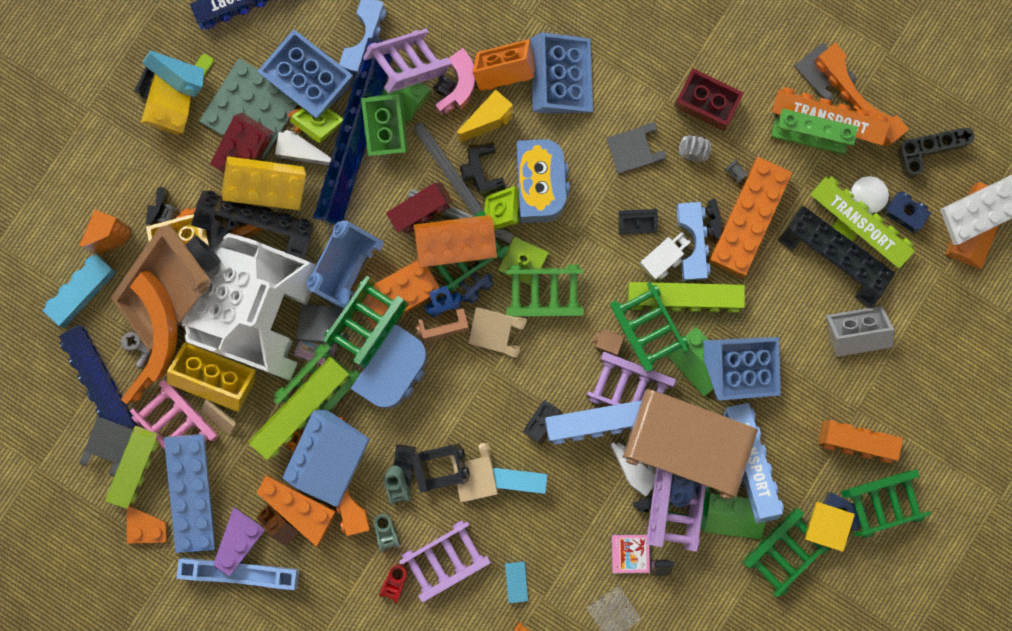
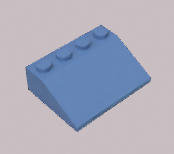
[257,29,354,119]
[531,32,593,114]
[704,337,781,400]
[282,409,370,507]

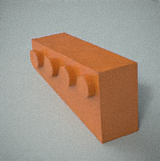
[818,420,903,464]
[257,475,337,547]

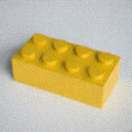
[221,156,306,210]
[167,342,256,412]

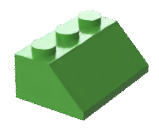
[361,93,409,156]
[667,327,714,397]
[703,493,766,539]

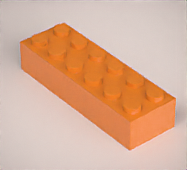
[708,157,793,278]

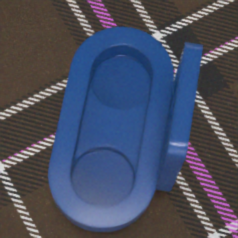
[425,286,462,317]

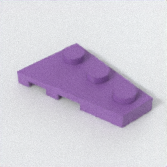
[213,507,265,577]

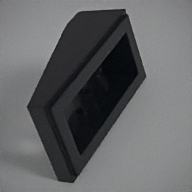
[650,559,674,576]

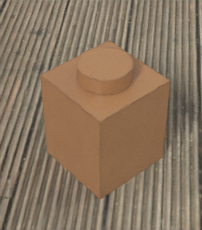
[593,329,624,356]

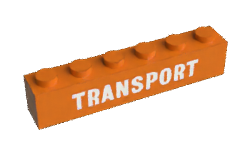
[771,87,890,146]

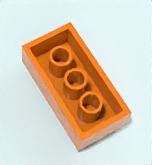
[413,215,497,267]
[362,260,442,329]

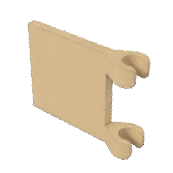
[468,307,527,357]
[450,443,498,502]

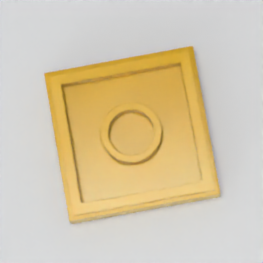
[805,502,855,552]

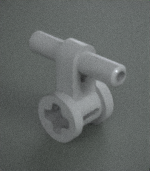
[121,332,152,369]

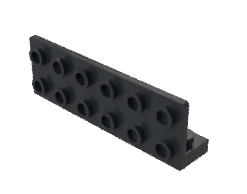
[191,190,313,259]
[778,206,895,308]

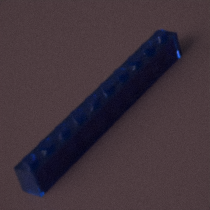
[313,38,393,226]

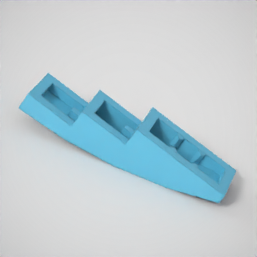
[493,468,547,494]

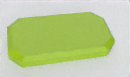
[195,54,214,78]
[832,219,858,241]

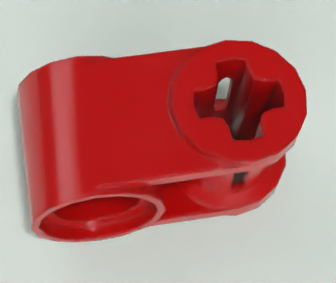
[379,564,408,604]

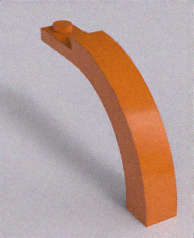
[121,270,177,405]

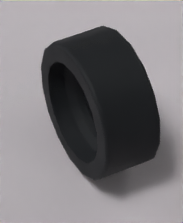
[186,236,221,273]

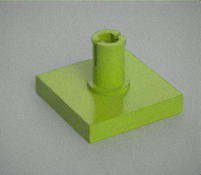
[290,108,344,143]
[484,186,520,231]
[498,236,549,287]

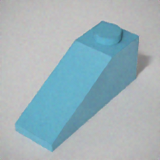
[143,50,204,97]

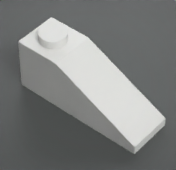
[275,130,334,166]

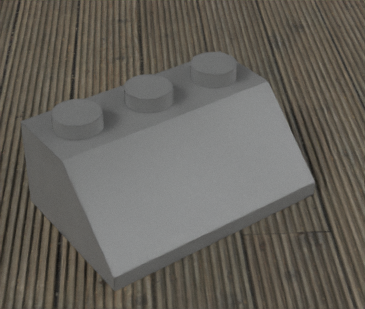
[826,306,894,357]

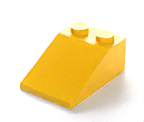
[141,74,191,135]
[457,90,513,143]
[146,214,209,246]

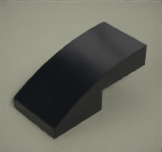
[146,187,169,226]
[392,444,416,488]

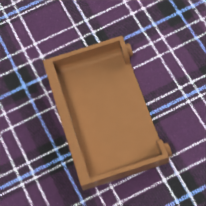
[111,225,211,351]
[622,389,758,500]

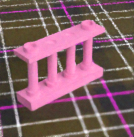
[130,379,220,449]

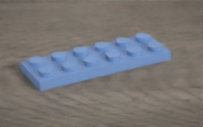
[164,434,216,553]

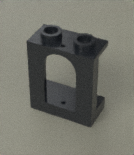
[411,443,470,493]

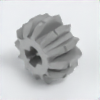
[679,135,712,162]

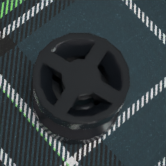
[432,75,456,97]

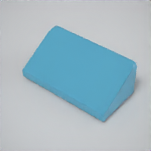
[505,562,528,603]

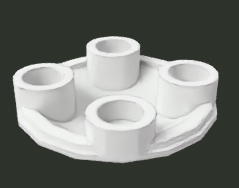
[851,176,889,213]

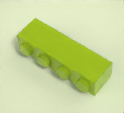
[105,426,159,509]

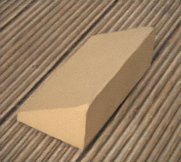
[201,400,239,435]

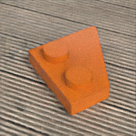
[127,506,167,544]

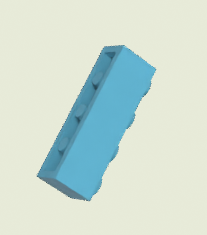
[42,254,117,328]

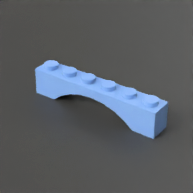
[176,558,300,590]

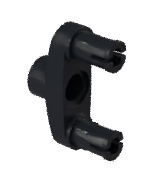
[460,141,505,196]

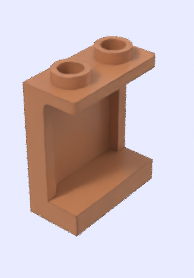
[416,308,469,342]

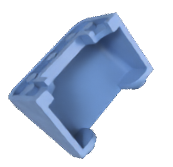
[307,220,384,309]

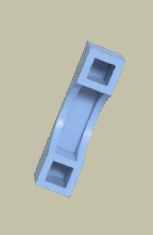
[339,0,387,77]
[676,202,710,282]

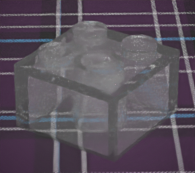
[586,585,642,631]

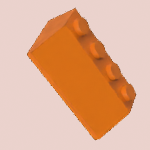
[945,182,999,269]

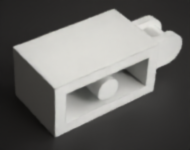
[639,232,691,281]

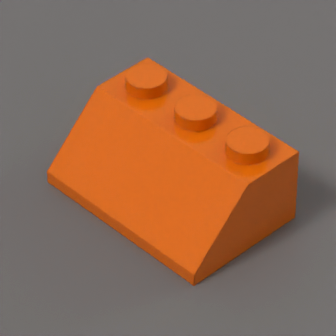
[472,39,535,91]
[79,210,131,256]

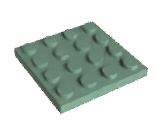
[199,58,299,161]

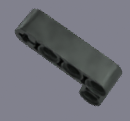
[897,128,975,178]

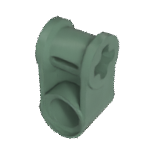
[384,466,411,505]
[374,513,400,553]

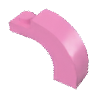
[436,48,476,115]

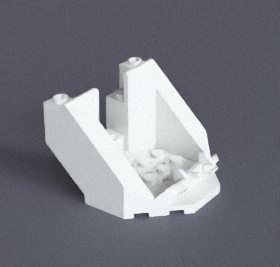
[181,233,316,381]

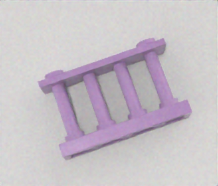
[363,28,452,93]
[586,352,676,406]
[646,468,706,552]
[399,521,491,603]

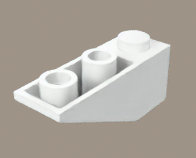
[610,442,656,497]

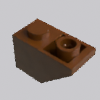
[256,504,300,547]

